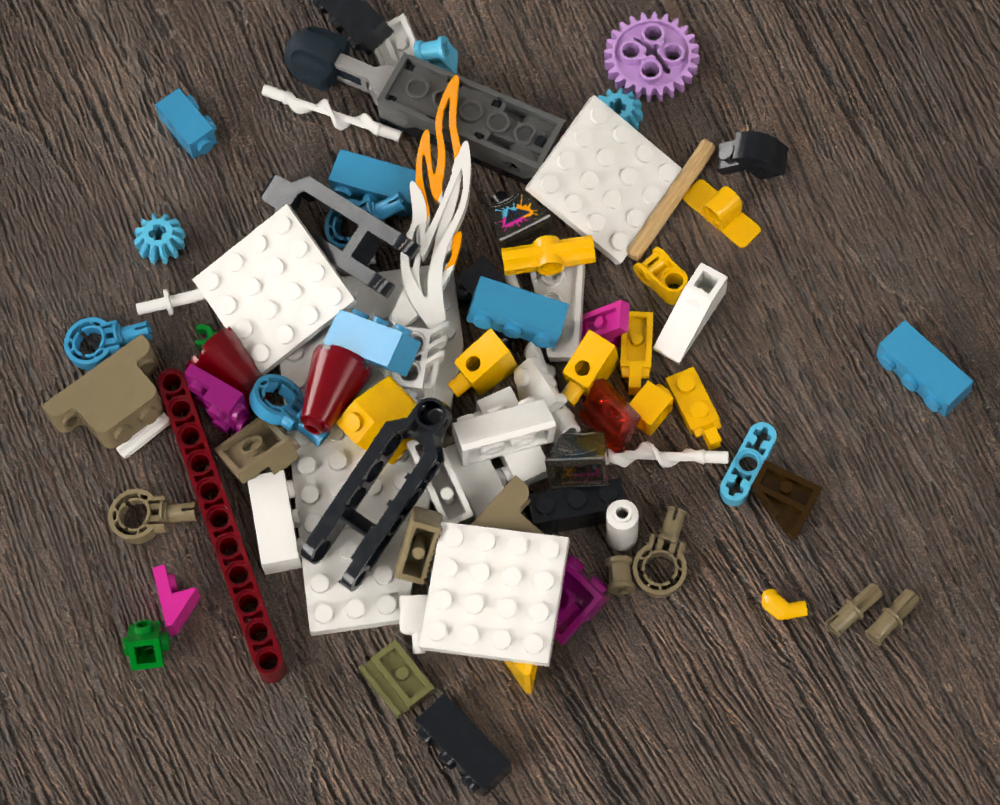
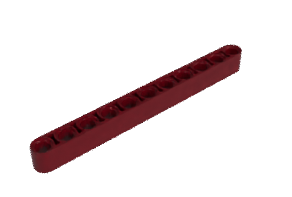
[157,368,286,683]

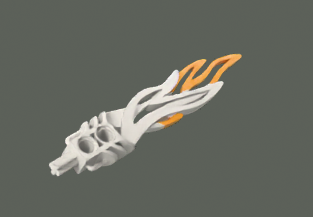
[384,75,472,402]

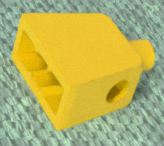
[446,328,518,398]
[560,329,620,407]

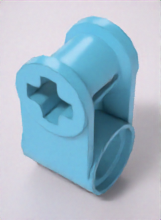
[414,36,458,74]

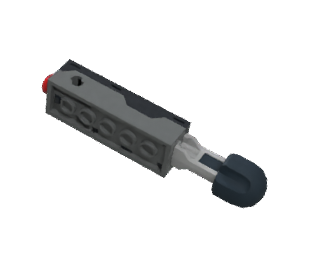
[284,26,566,185]

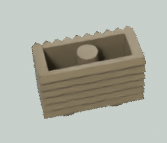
[394,506,443,585]

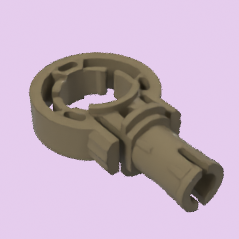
[108,489,200,544]
[633,506,687,598]

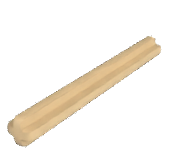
[627,139,716,261]

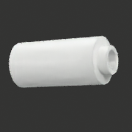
[606,499,639,551]

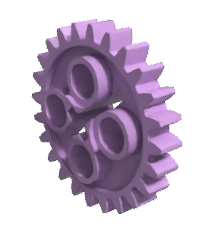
[604,12,700,102]

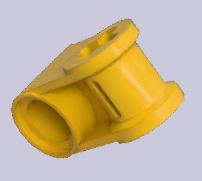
[633,247,688,305]

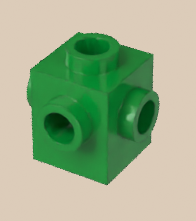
[122,620,170,671]

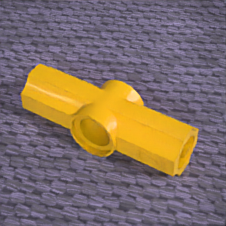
[501,235,596,276]

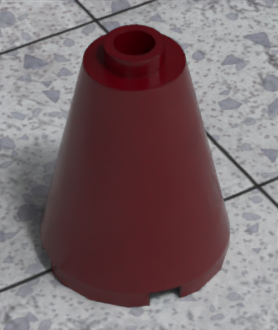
[186,326,271,411]
[300,344,372,435]

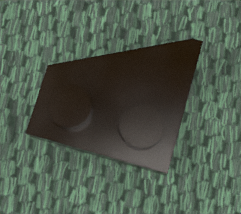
[751,460,822,542]

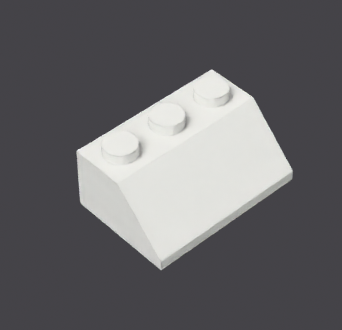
[452,398,556,467]

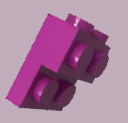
[184,363,251,434]
[554,554,610,645]

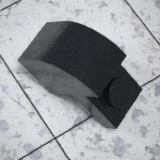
[716,131,789,180]

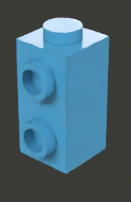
[155,88,217,159]

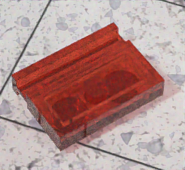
[579,378,641,454]

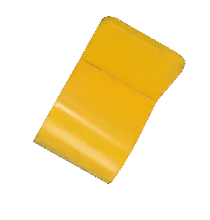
[682,179,761,248]

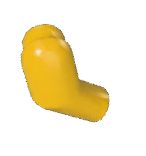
[761,589,808,620]

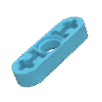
[720,422,777,506]

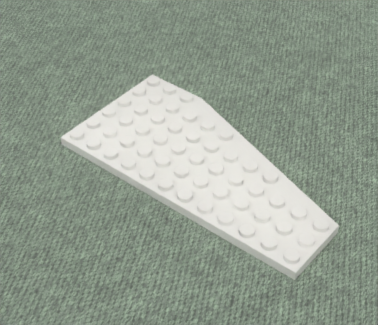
[280,263,464,636]

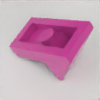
[581,300,630,348]
[152,564,201,636]

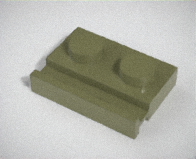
[358,639,435,719]

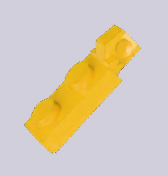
[620,311,653,395]
[665,366,722,451]

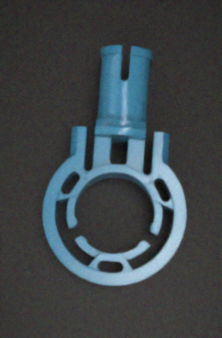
[324,191,408,249]
[64,317,153,371]
[249,374,331,447]

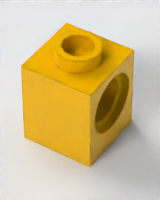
[625,380,673,437]

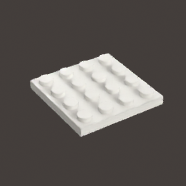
[525,95,682,265]
[192,204,358,376]
[419,522,570,667]

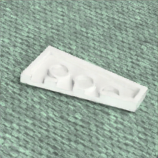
[530,264,585,362]

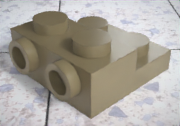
[213,417,300,484]

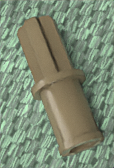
[825,583,883,638]
[865,589,920,646]

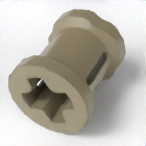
[605,555,635,595]

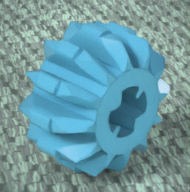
[598,87,643,130]
[134,213,186,265]

